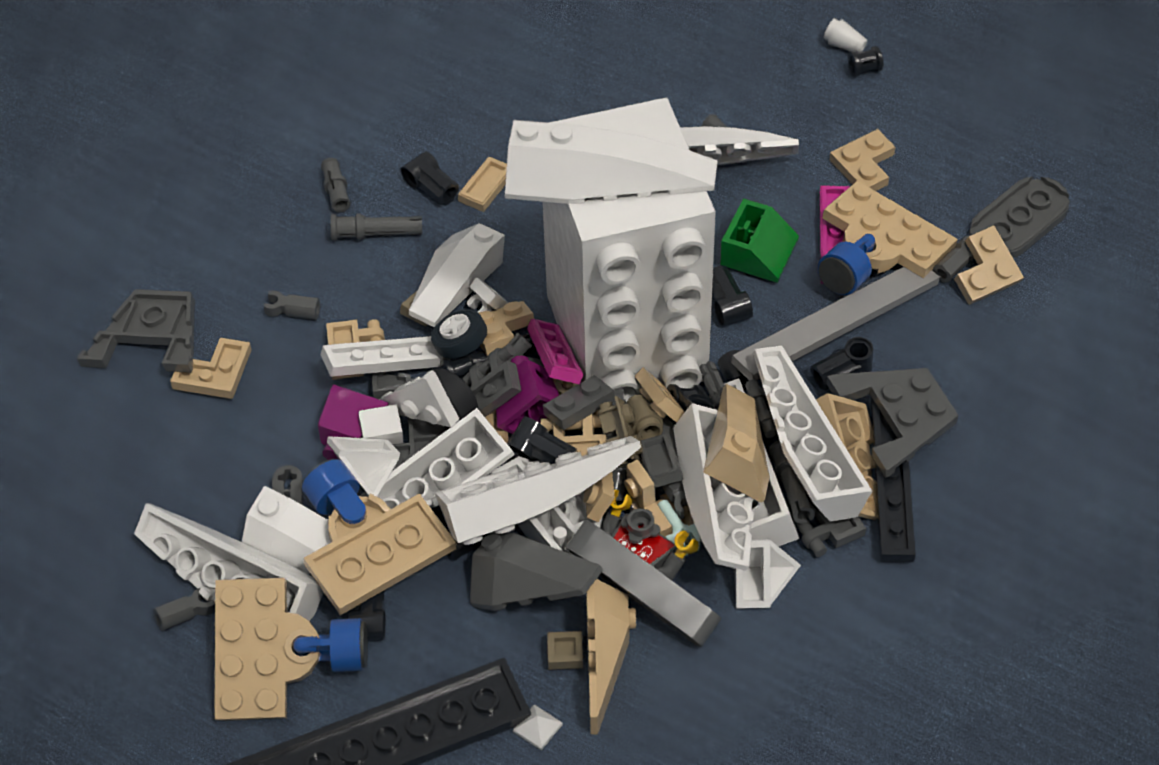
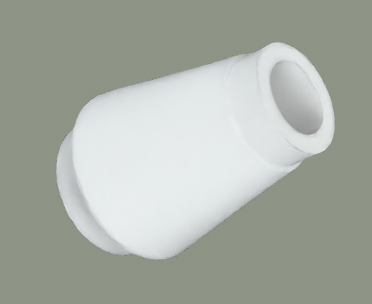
[823,18,868,53]

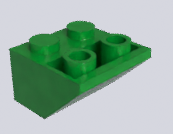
[720,198,799,283]

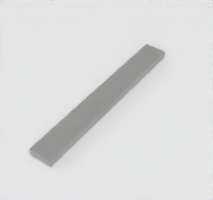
[731,267,940,380]

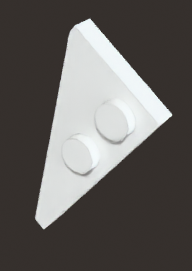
[379,370,459,427]

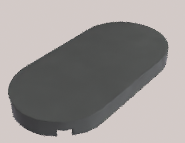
[969,177,1070,258]

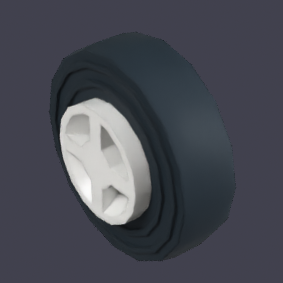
[431,309,487,359]

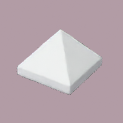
[513,705,562,750]

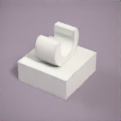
[467,277,508,313]

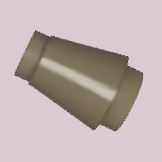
[627,395,663,440]

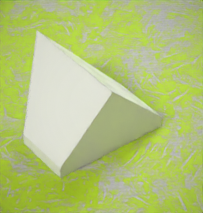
[327,436,400,497]
[734,539,801,608]

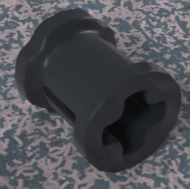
[847,46,884,77]

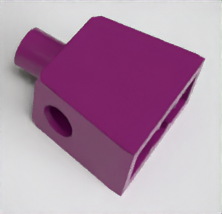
[497,355,559,434]
[318,384,389,460]

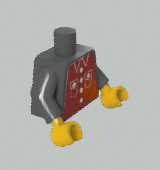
[600,489,699,590]

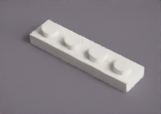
[320,336,450,377]

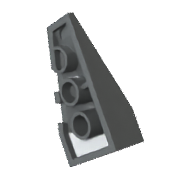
[470,531,603,611]

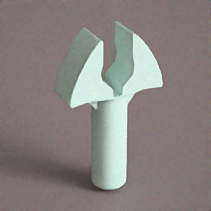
[657,500,701,556]

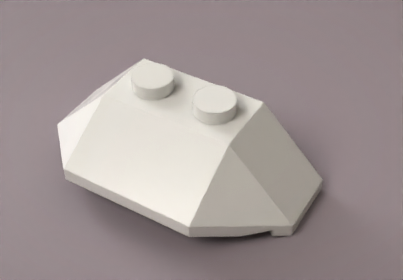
[491,456,603,554]

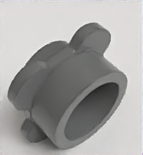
[621,508,660,544]

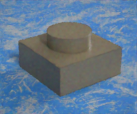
[547,631,583,669]

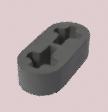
[272,465,304,506]

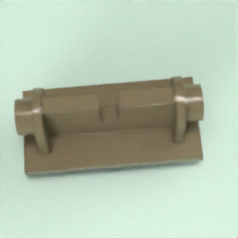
[598,396,643,468]

